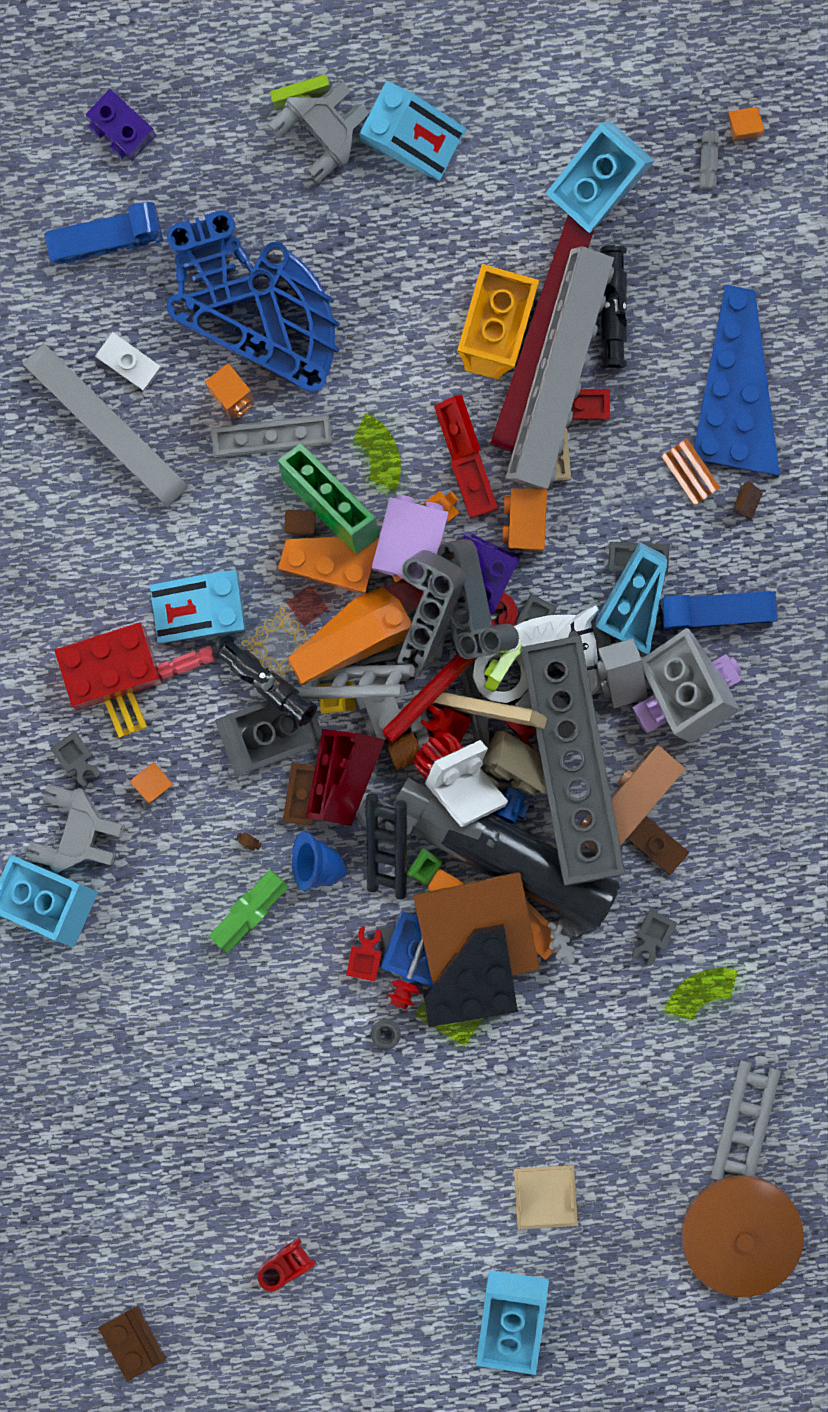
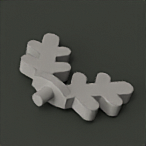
[547,915,586,965]

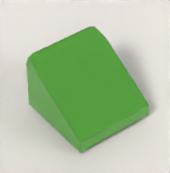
[407,849,443,886]

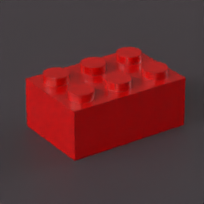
[54,622,163,711]

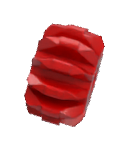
[413,732,463,780]

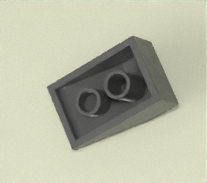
[215,699,322,776]

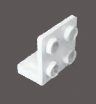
[425,740,508,827]

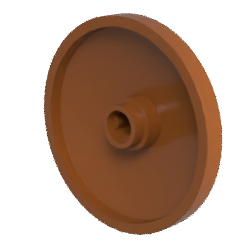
[681,1175,804,1297]

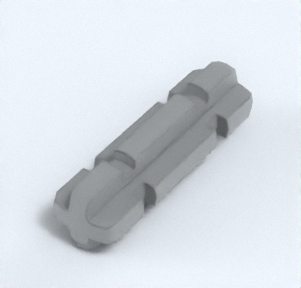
[700,130,719,190]

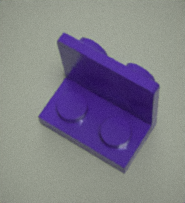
[462,531,521,614]

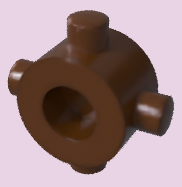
[237,832,261,851]

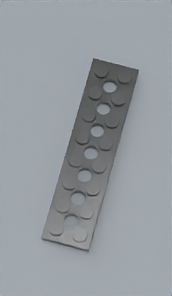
[521,635,626,886]

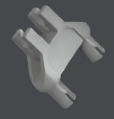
[267,81,369,184]
[25,783,125,873]

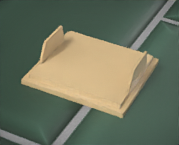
[514,1165,578,1229]

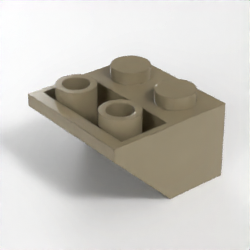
[482,730,547,796]

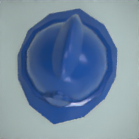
[291,831,348,892]

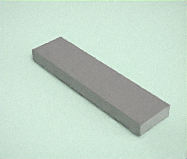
[211,414,332,458]

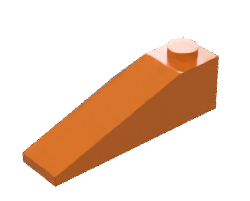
[288,587,412,686]

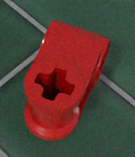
[258,1238,316,1291]

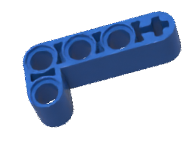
[44,202,163,265]
[660,591,778,630]

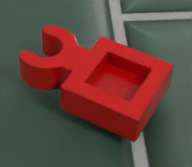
[420,705,472,742]
[346,926,382,982]

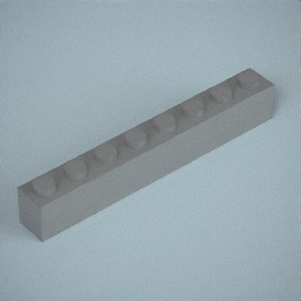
[505,246,614,489]

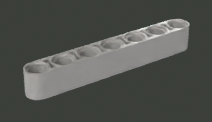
[22,343,189,508]

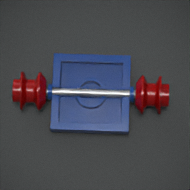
[380,911,433,1010]

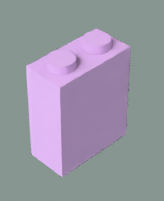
[372,494,449,578]

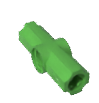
[209,869,289,953]

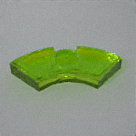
[353,412,401,491]
[664,968,738,1020]

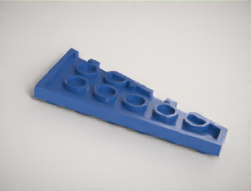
[694,285,780,477]

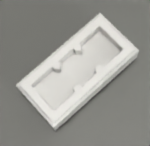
[95,332,161,392]

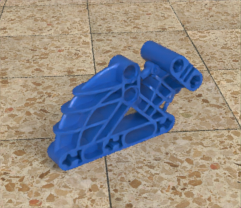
[166,211,340,393]

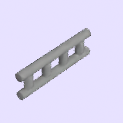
[294,664,415,699]
[711,1060,781,1180]

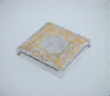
[238,603,312,687]

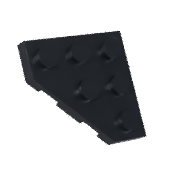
[423,924,518,1027]

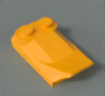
[457,264,539,380]

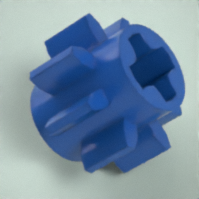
[495,787,530,824]

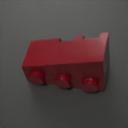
[306,729,385,826]

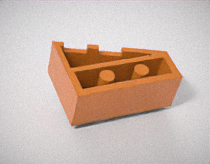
[278,534,380,594]

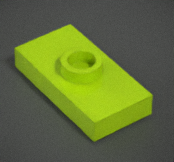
[270,74,330,110]

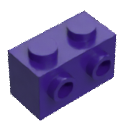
[85,89,156,161]

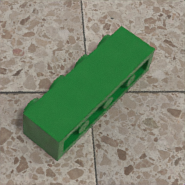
[278,443,380,554]

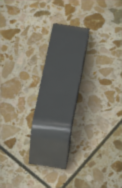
[437,539,519,659]
[398,550,465,675]

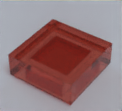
[286,585,328,627]

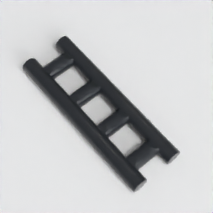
[366,793,407,899]

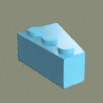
[596,542,667,654]

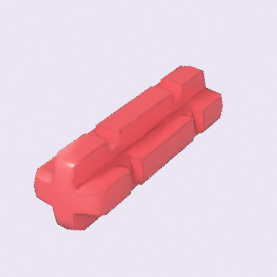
[157,646,216,680]

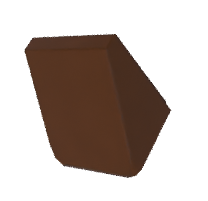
[732,481,763,519]
[284,510,316,535]

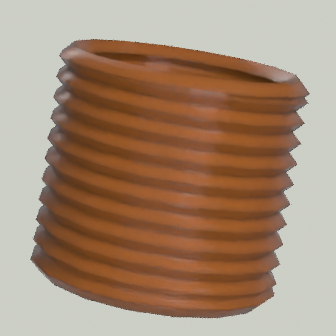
[385,731,420,771]

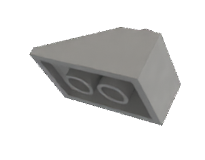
[642,628,740,743]

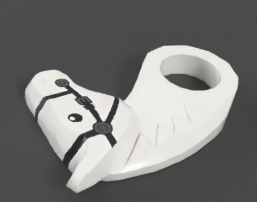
[473,605,600,703]

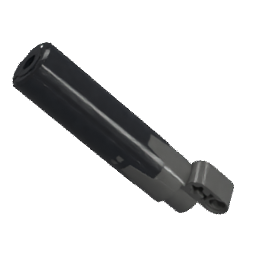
[357,778,620,932]

